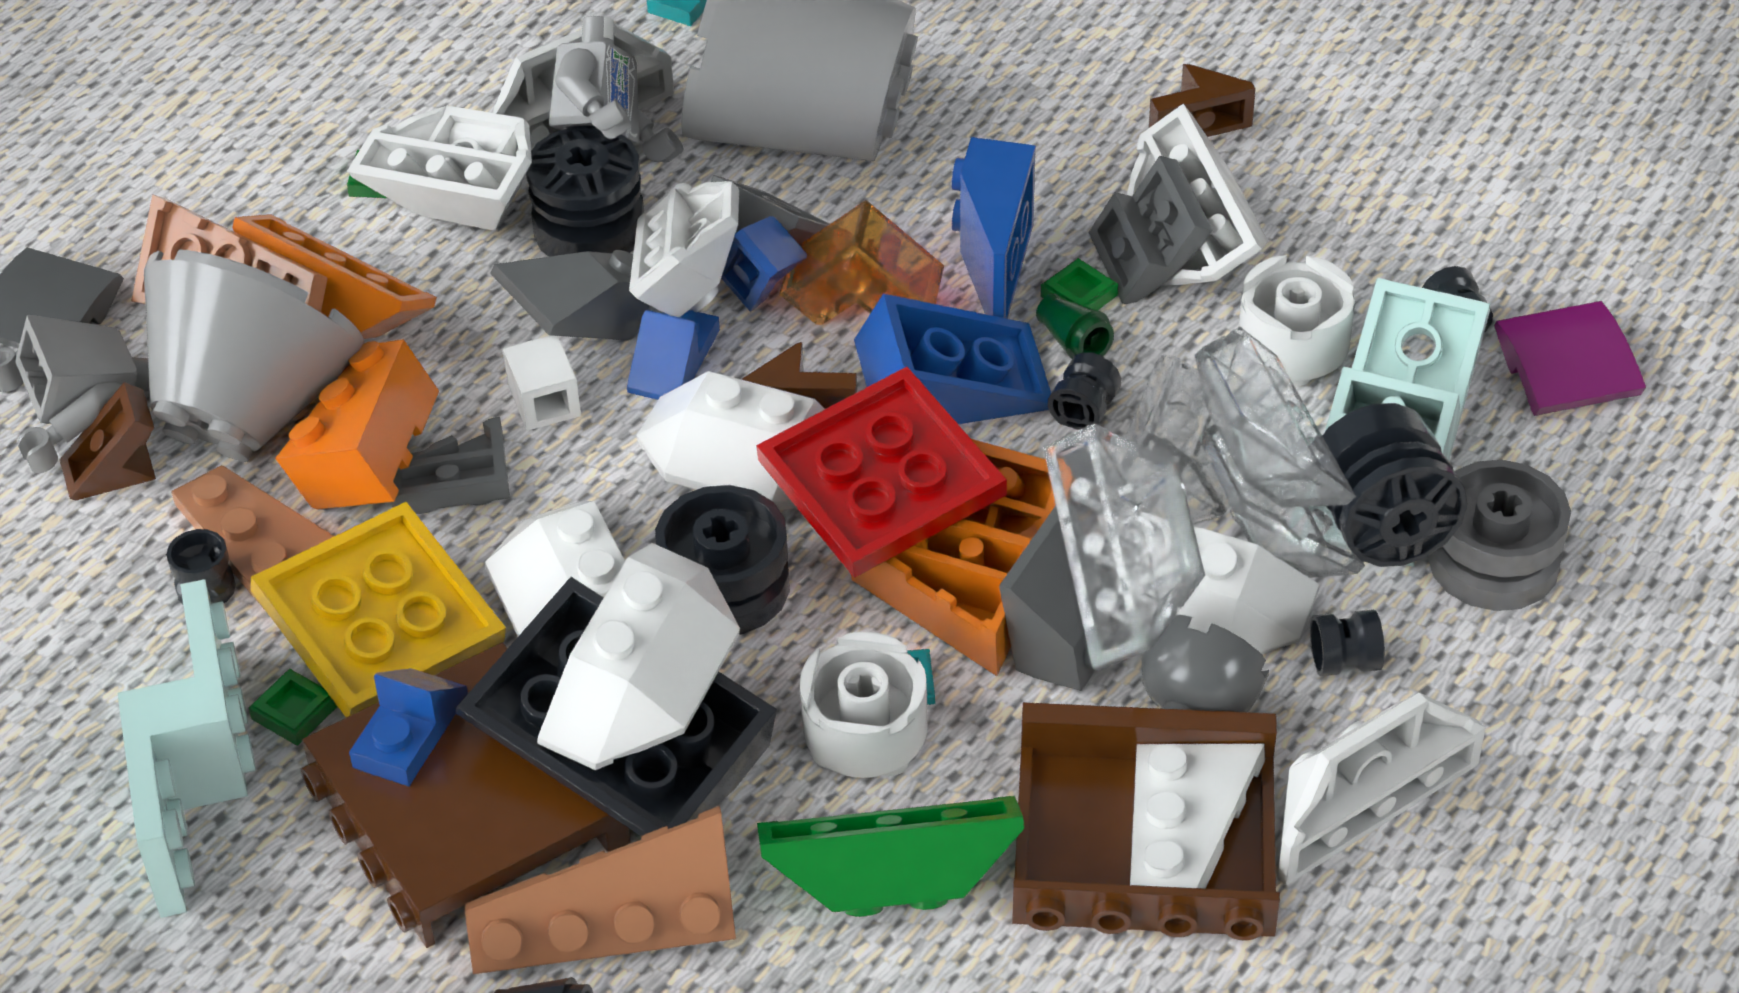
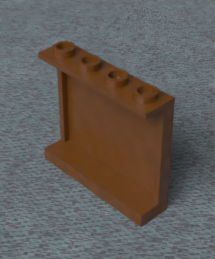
[300,642,631,948]
[1012,702,1280,941]

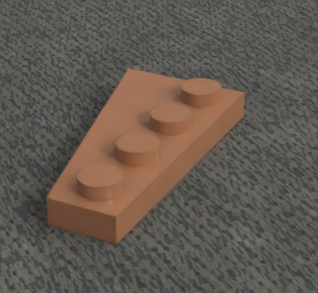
[131,194,328,312]
[171,465,334,614]
[465,806,736,974]

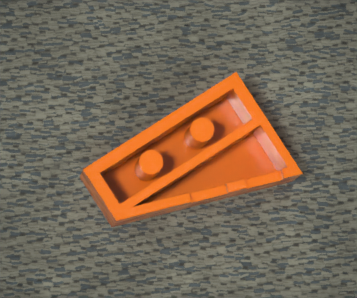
[275,339,439,509]
[851,519,1032,676]

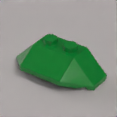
[757,795,1024,917]

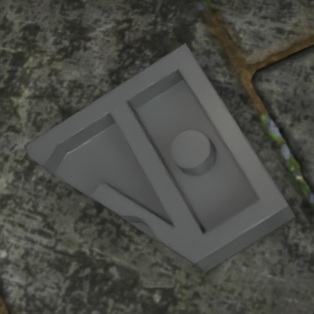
[391,417,510,514]

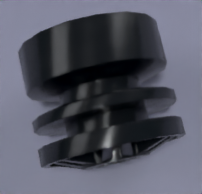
[526,126,644,257]
[1310,403,1468,567]

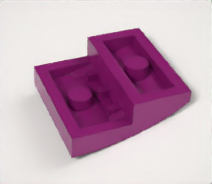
[1494,301,1646,416]

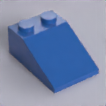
[952,137,1036,319]
[854,294,1051,424]

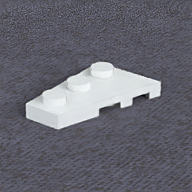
[1130,744,1265,889]

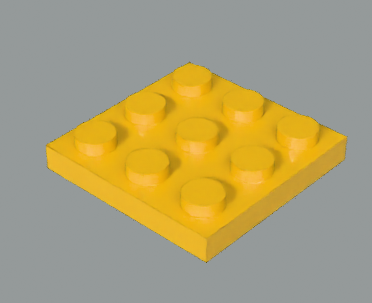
[251,502,506,718]

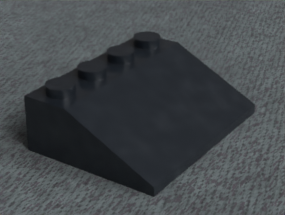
[456,577,777,836]

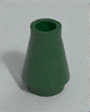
[1036,293,1114,359]

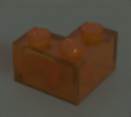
[779,200,944,325]

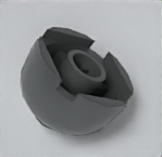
[1141,614,1269,712]

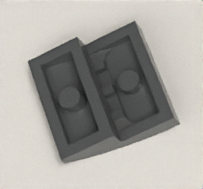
[1088,155,1213,304]
[0,247,124,349]

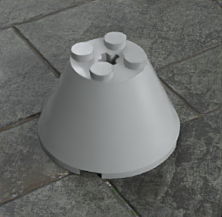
[144,249,364,462]

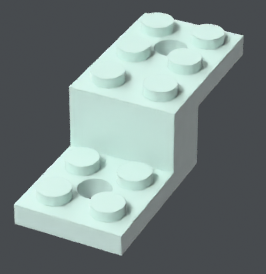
[1297,278,1490,567]
[117,579,256,918]

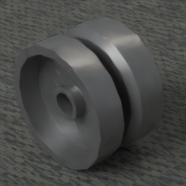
[1428,460,1571,611]

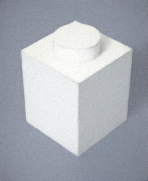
[502,335,581,431]

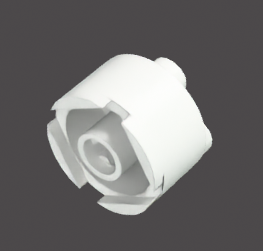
[1237,255,1355,386]
[800,632,928,778]

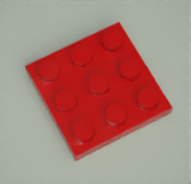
[756,366,1007,578]

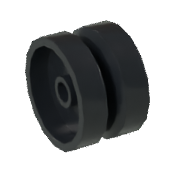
[655,485,790,635]

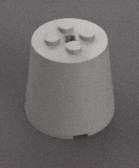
[681,0,918,161]

